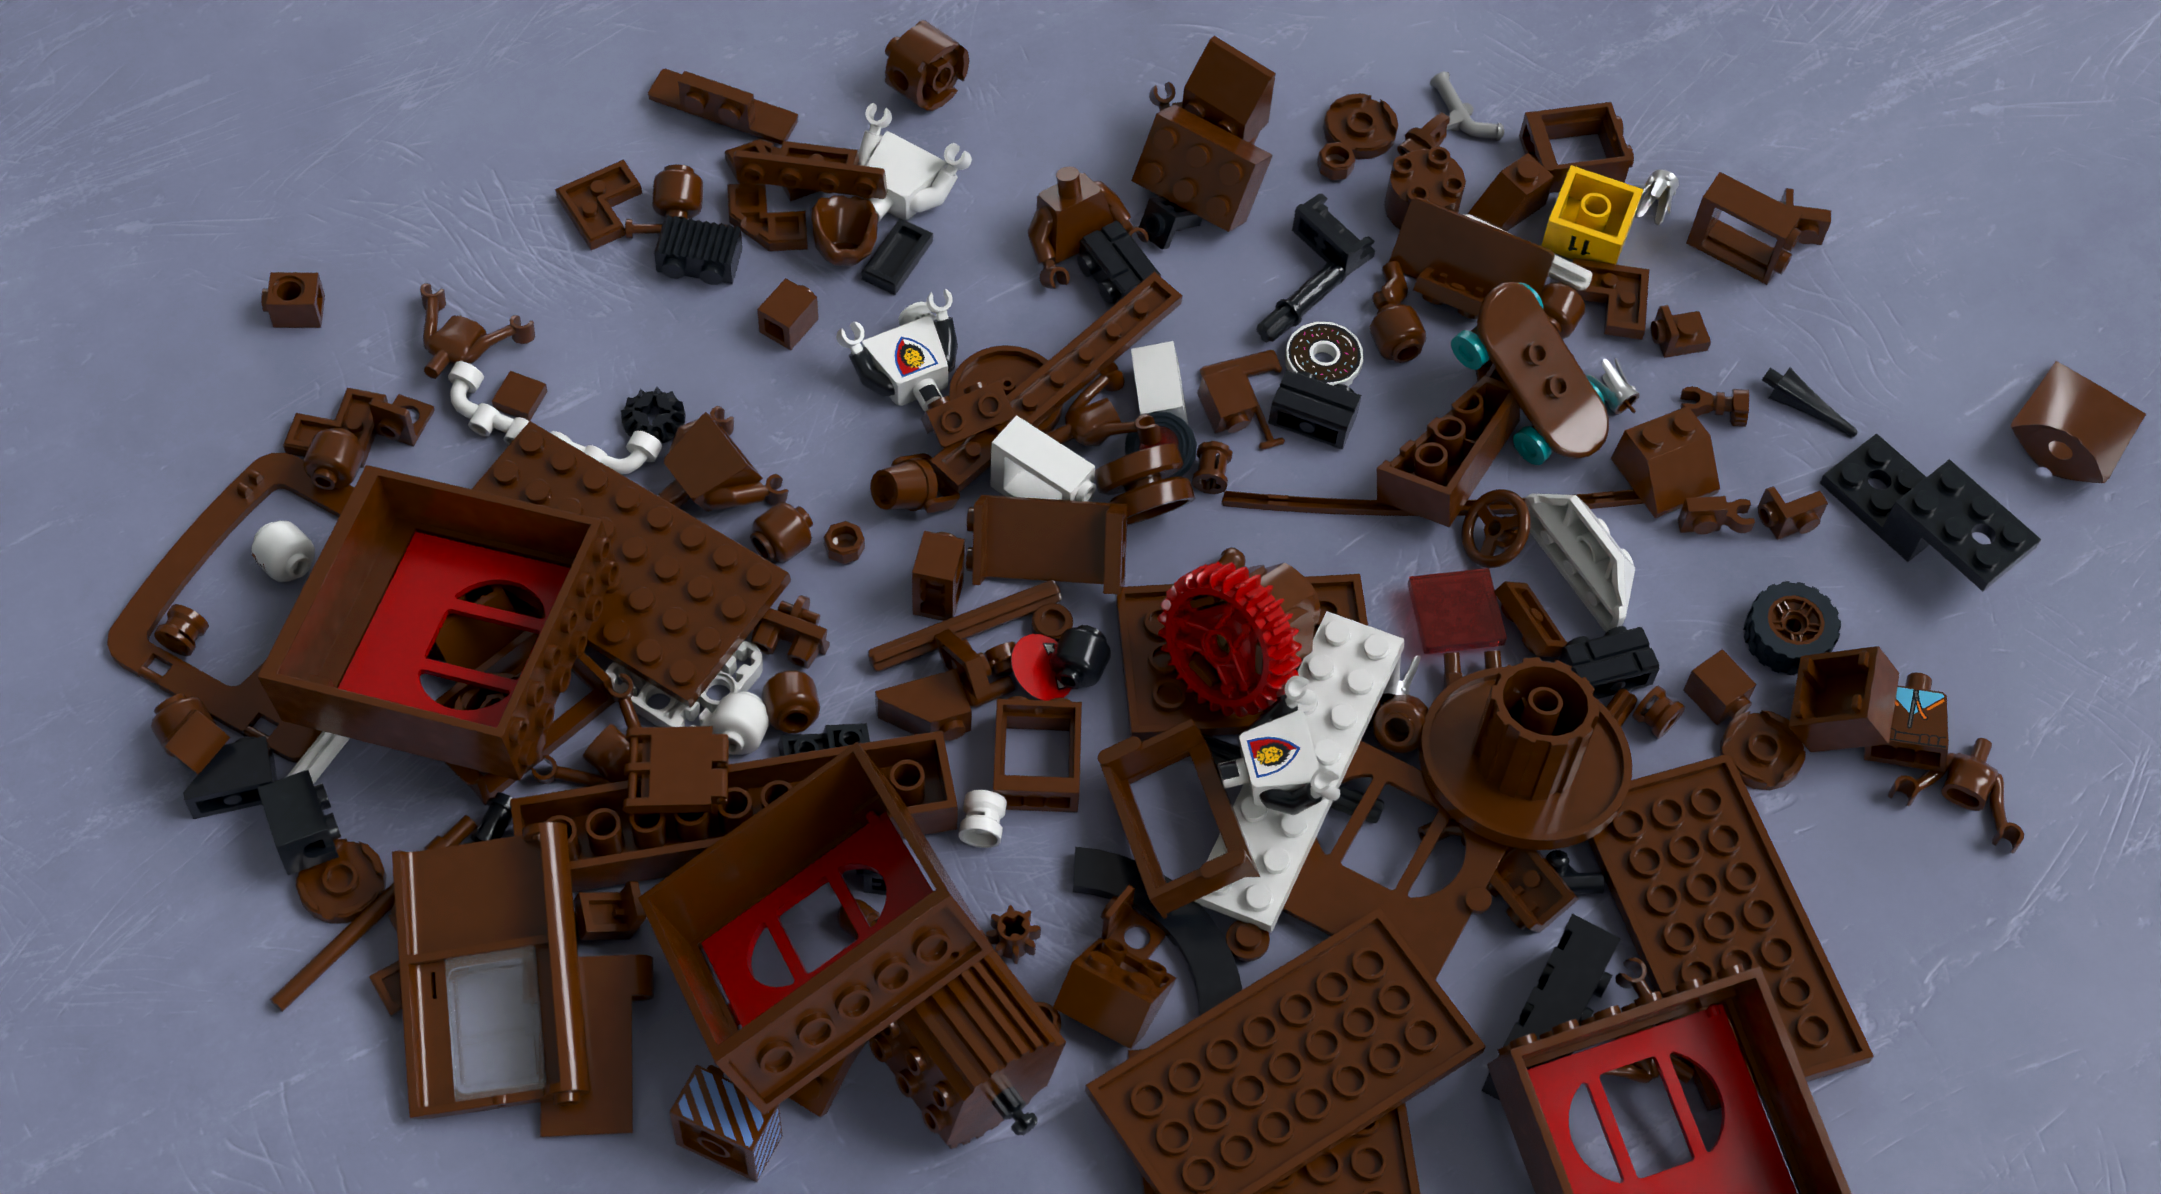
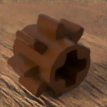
[986,905,1041,964]

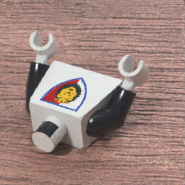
[836,289,958,412]
[1218,676,1340,815]

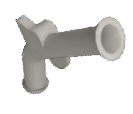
[1430,71,1505,141]

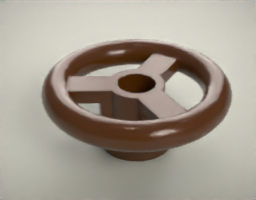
[1462,489,1531,568]

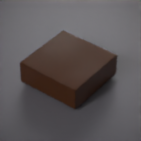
[492,371,548,421]

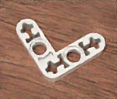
[606,641,763,727]

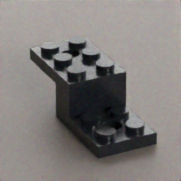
[1820,433,2041,592]

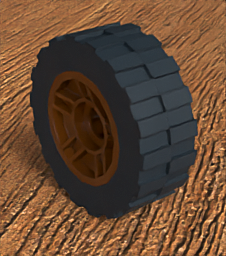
[1743,581,1841,676]

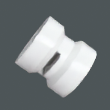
[959,790,1007,848]

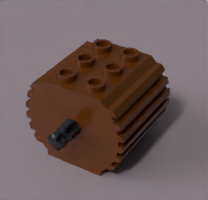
[868,950,1066,1149]

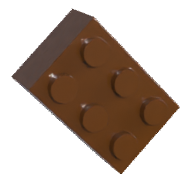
[1131,105,1273,232]

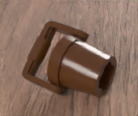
[870,453,960,513]

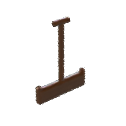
[1199,350,1285,450]

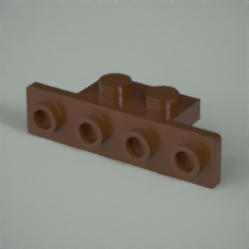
[648,69,798,145]
[733,141,888,199]

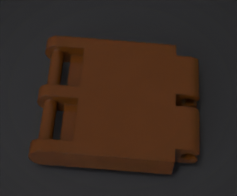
[623,726,729,814]

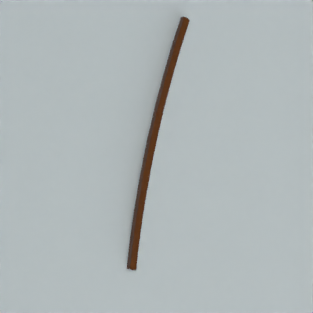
[1222,489,1644,516]

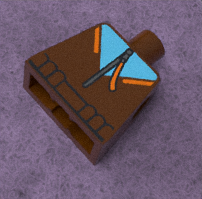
[1864,672,1949,773]

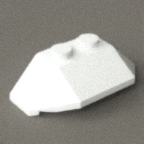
[1524,493,1635,632]

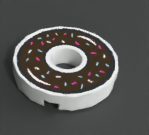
[1285,322,1363,386]

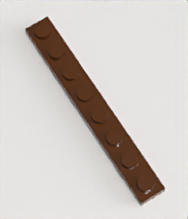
[930,271,1183,493]

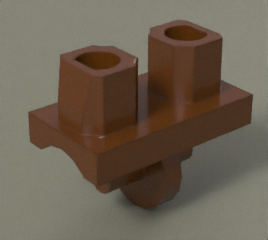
[751,595,830,669]

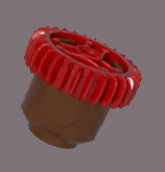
[1157,561,1320,718]

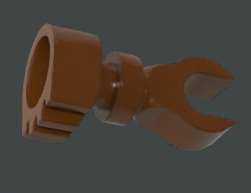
[1680,386,1749,427]

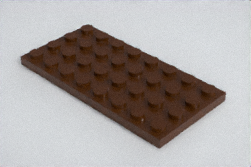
[472,421,791,708]
[1588,753,1874,1111]
[1085,907,1486,1194]

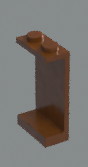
[966,495,1128,595]

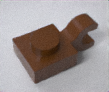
[1677,496,1755,534]

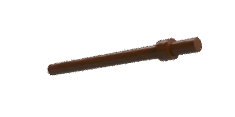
[270,815,477,1012]

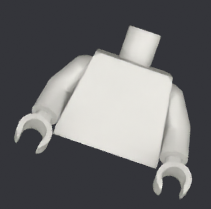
[858,103,972,222]

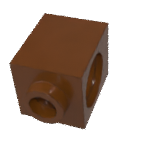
[261,272,325,328]

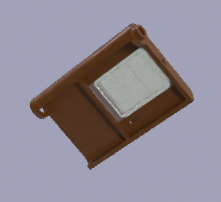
[392,822,590,1119]

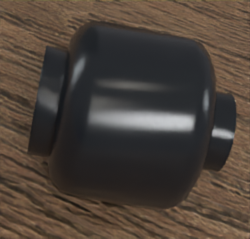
[1050,625,1111,689]

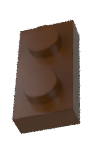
[1494,581,1567,657]

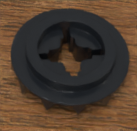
[621,387,686,444]

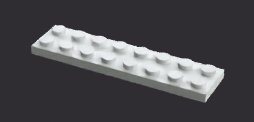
[1195,611,1404,933]

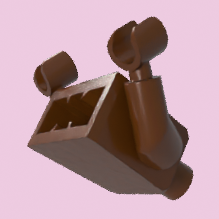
[1028,166,1149,289]
[659,406,789,512]

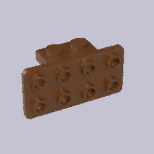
[1389,198,1555,319]

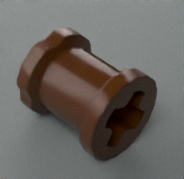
[1192,441,1233,494]

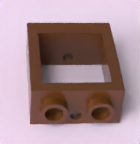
[1519,102,1634,193]
[1686,172,1802,285]
[993,696,1082,812]

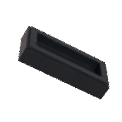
[861,218,933,295]

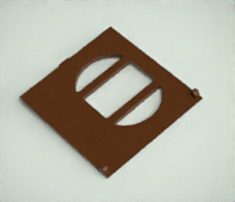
[1282,741,1509,980]

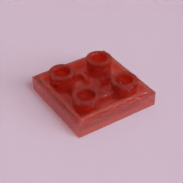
[1408,568,1507,654]

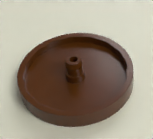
[949,345,1064,434]

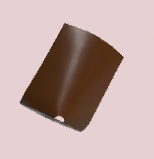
[2011,361,2146,483]

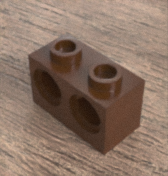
[912,531,965,621]

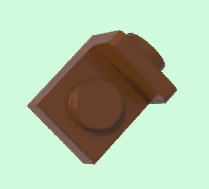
[1650,305,1711,358]

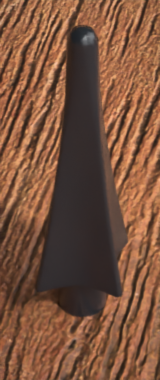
[1762,367,1858,437]

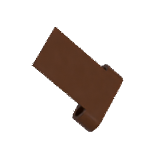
[523,954,654,1137]

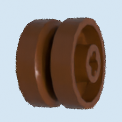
[1094,443,1196,525]

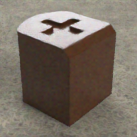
[161,709,231,774]

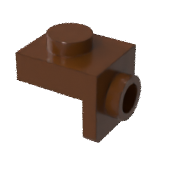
[1779,188,1831,245]
[1757,486,1828,540]
[573,881,646,940]

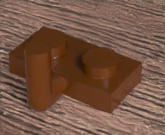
[934,629,1015,708]

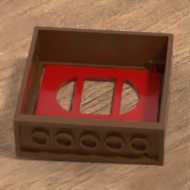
[257,465,619,781]
[638,742,994,1115]
[1487,964,1851,1194]

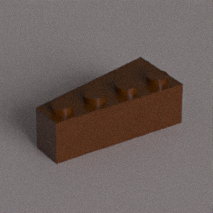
[1377,376,1520,527]

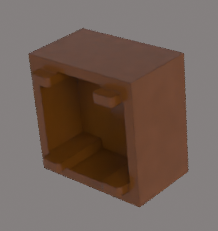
[1789,646,1900,752]

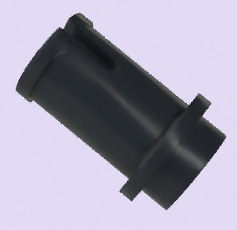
[471,792,514,842]

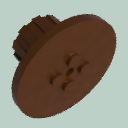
[1418,657,1632,850]

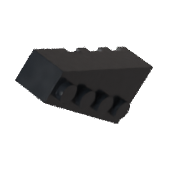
[1482,913,1621,1101]

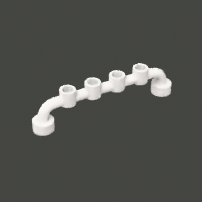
[448,361,663,475]

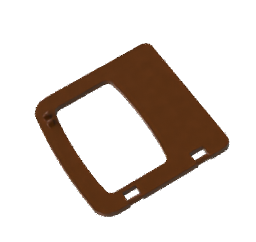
[107,453,355,763]

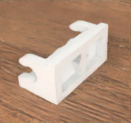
[1131,341,1188,424]

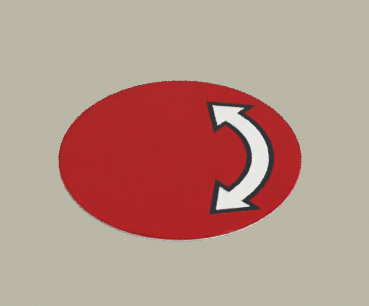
[1011,634,1071,701]

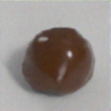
[811,195,878,266]

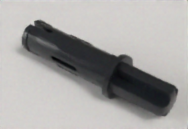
[1256,261,1346,342]

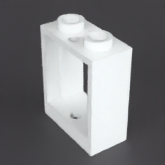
[990,415,1096,502]

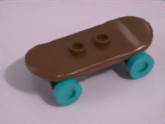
[1451,282,1609,465]

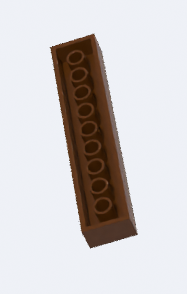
[510,731,958,892]

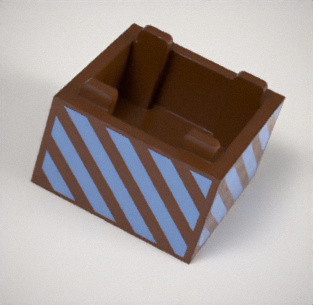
[669,1064,783,1183]

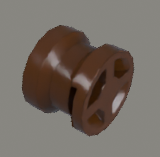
[154,604,209,656]
[1632,685,1685,739]

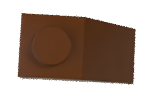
[1467,153,1554,232]
[875,669,972,741]

